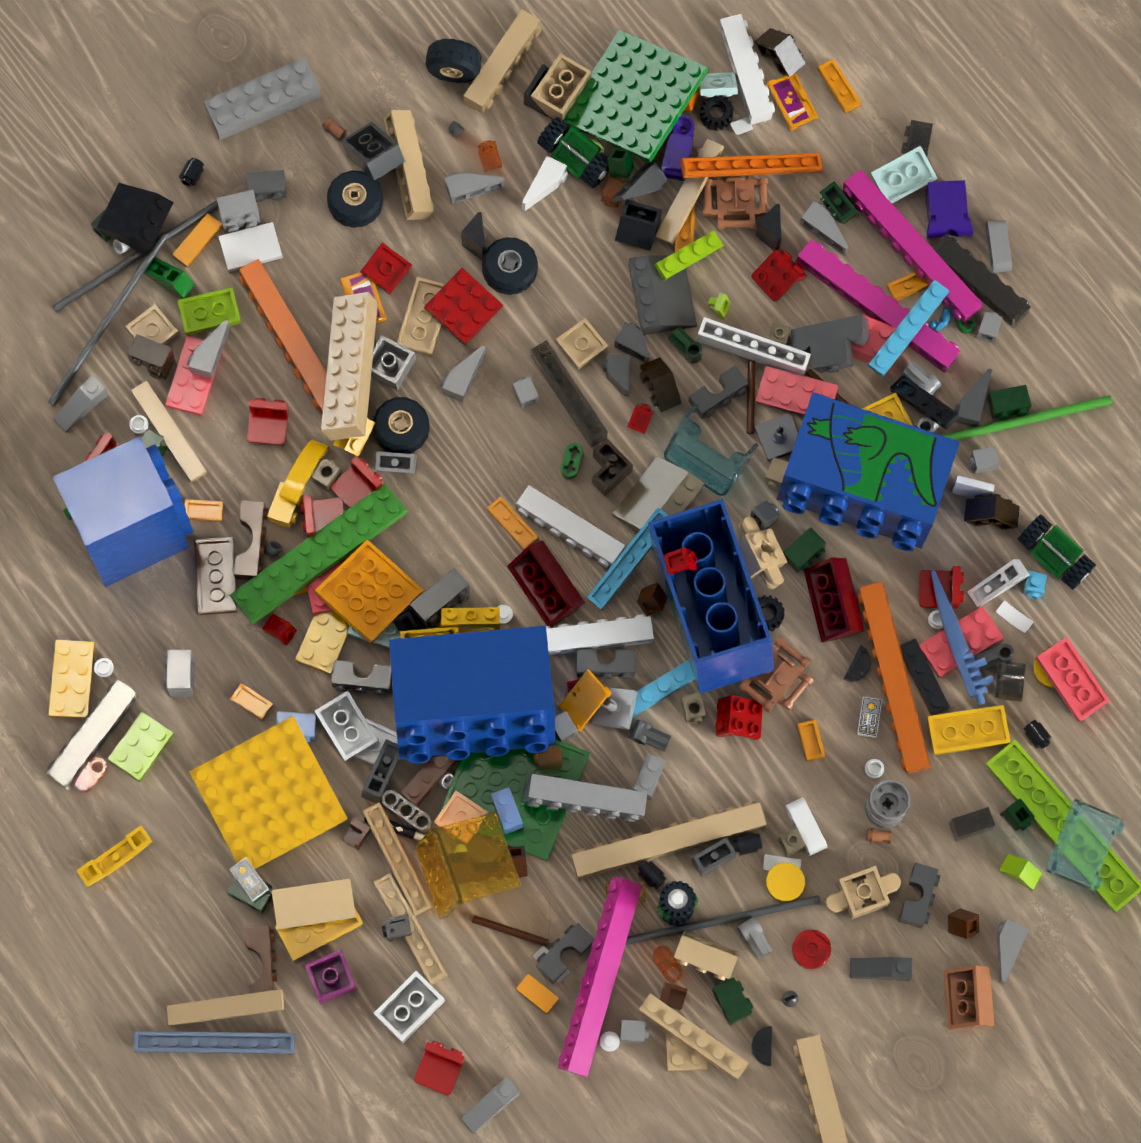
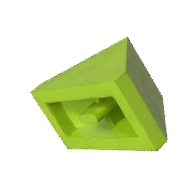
[999,854,1042,891]

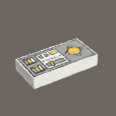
[857,697,882,738]
[230,858,269,901]

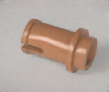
[322,117,347,140]
[866,828,892,844]

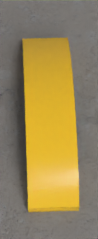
[279,439,329,504]
[76,825,153,887]

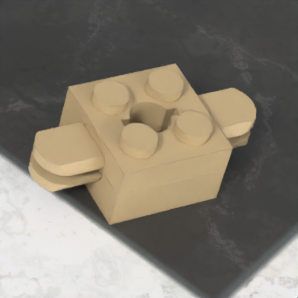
[737,517,788,589]
[825,866,901,920]

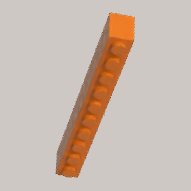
[238,259,327,419]
[858,581,932,774]

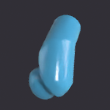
[928,309,952,331]

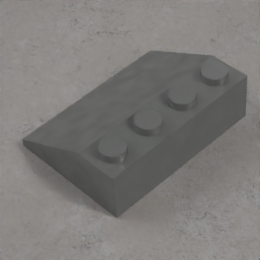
[628,255,697,335]

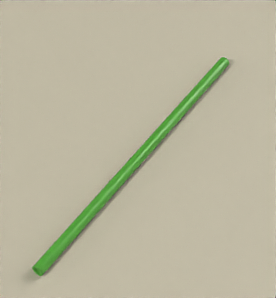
[941,395,1112,441]

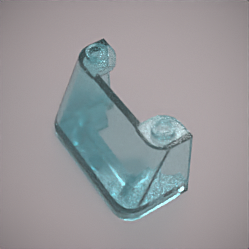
[1046,799,1125,892]

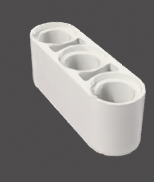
[785,797,827,856]

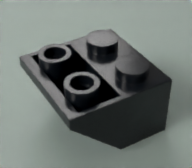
[615,199,662,251]

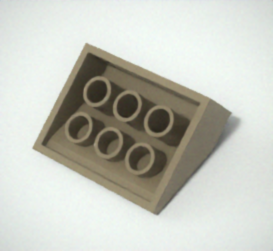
[612,456,704,533]

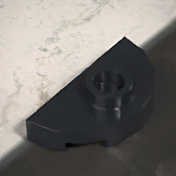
[843,645,871,682]
[751,1026,772,1067]

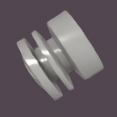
[865,779,911,828]

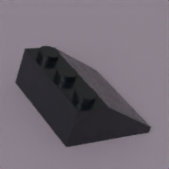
[96,183,174,255]

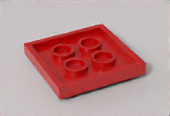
[424,268,503,346]

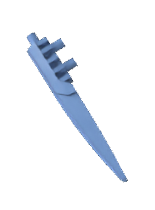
[931,569,995,705]

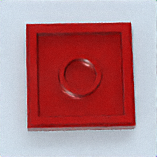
[360,242,412,295]

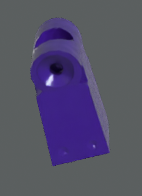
[661,116,694,181]
[925,180,973,239]

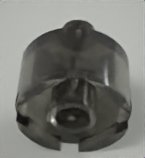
[995,661,1026,702]

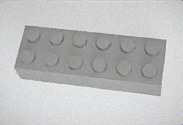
[203,58,321,140]
[522,774,647,823]

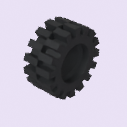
[700,95,734,131]
[758,595,785,632]

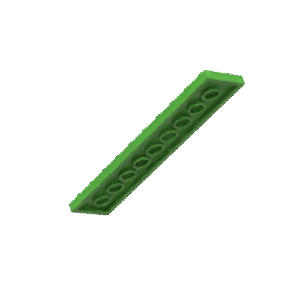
[230,483,408,624]

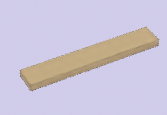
[655,139,724,245]
[131,381,207,483]
[362,802,433,916]
[373,873,448,985]
[167,989,284,1026]

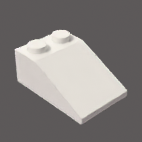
[314,691,378,761]

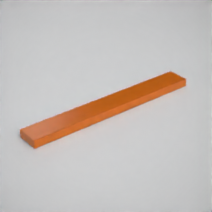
[680,153,823,178]

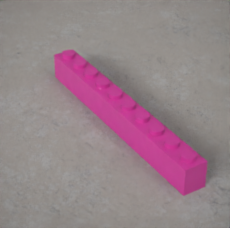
[842,169,983,324]
[796,239,961,373]
[558,877,642,1077]

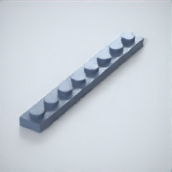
[134,1031,295,1054]

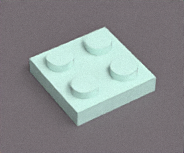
[699,72,738,97]

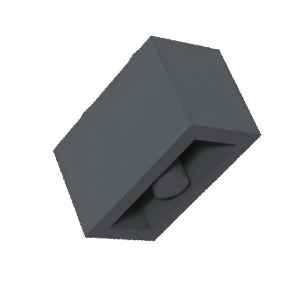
[247,170,287,202]
[692,837,737,878]

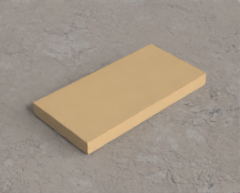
[397,277,445,356]
[272,878,356,930]

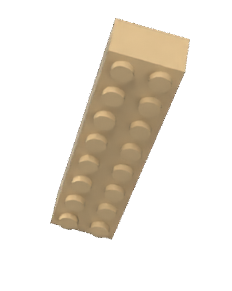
[321,292,378,441]

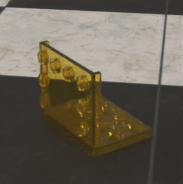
[414,812,522,919]

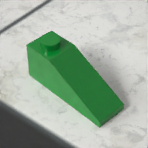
[137,257,195,299]

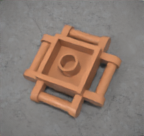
[703,175,769,230]
[738,636,814,713]

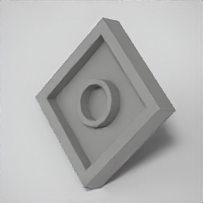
[754,413,798,462]
[592,687,638,730]

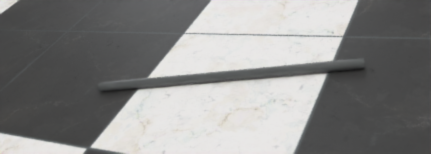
[52,195,225,312]
[48,232,168,406]
[625,895,821,945]

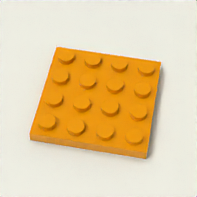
[314,540,424,644]

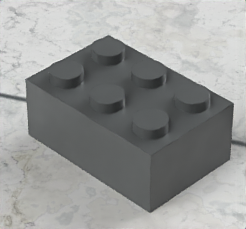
[341,122,405,181]
[410,568,470,629]

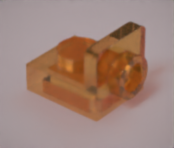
[478,140,502,172]

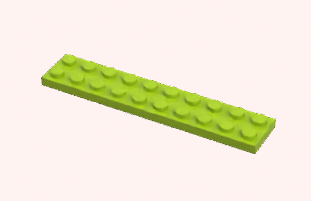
[985,740,1141,913]

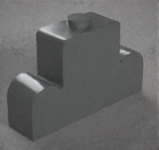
[791,315,869,373]

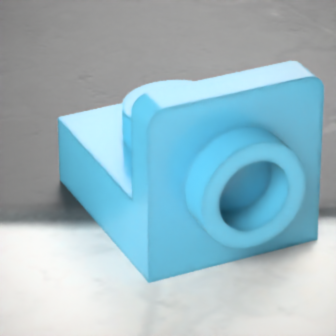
[1023,571,1047,599]

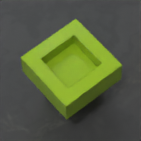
[707,293,731,319]

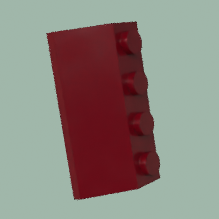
[507,541,585,627]
[804,557,865,642]

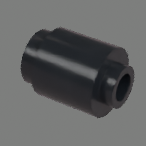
[179,158,204,187]
[1023,720,1051,749]
[732,832,762,856]
[638,861,667,890]

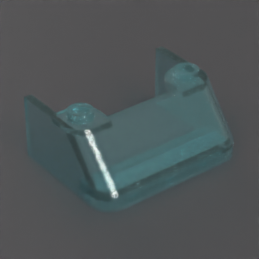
[664,404,759,496]

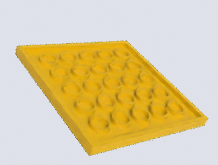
[189,716,348,870]

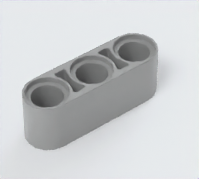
[986,220,1012,273]
[382,790,431,833]

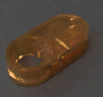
[74,757,108,792]
[653,945,683,983]

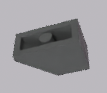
[614,322,650,363]
[603,354,630,396]
[750,501,780,531]

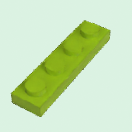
[654,230,724,281]

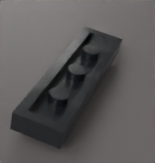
[890,375,959,430]
[900,639,950,716]

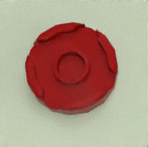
[792,930,831,969]

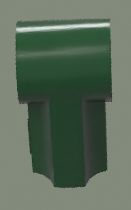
[668,327,702,363]

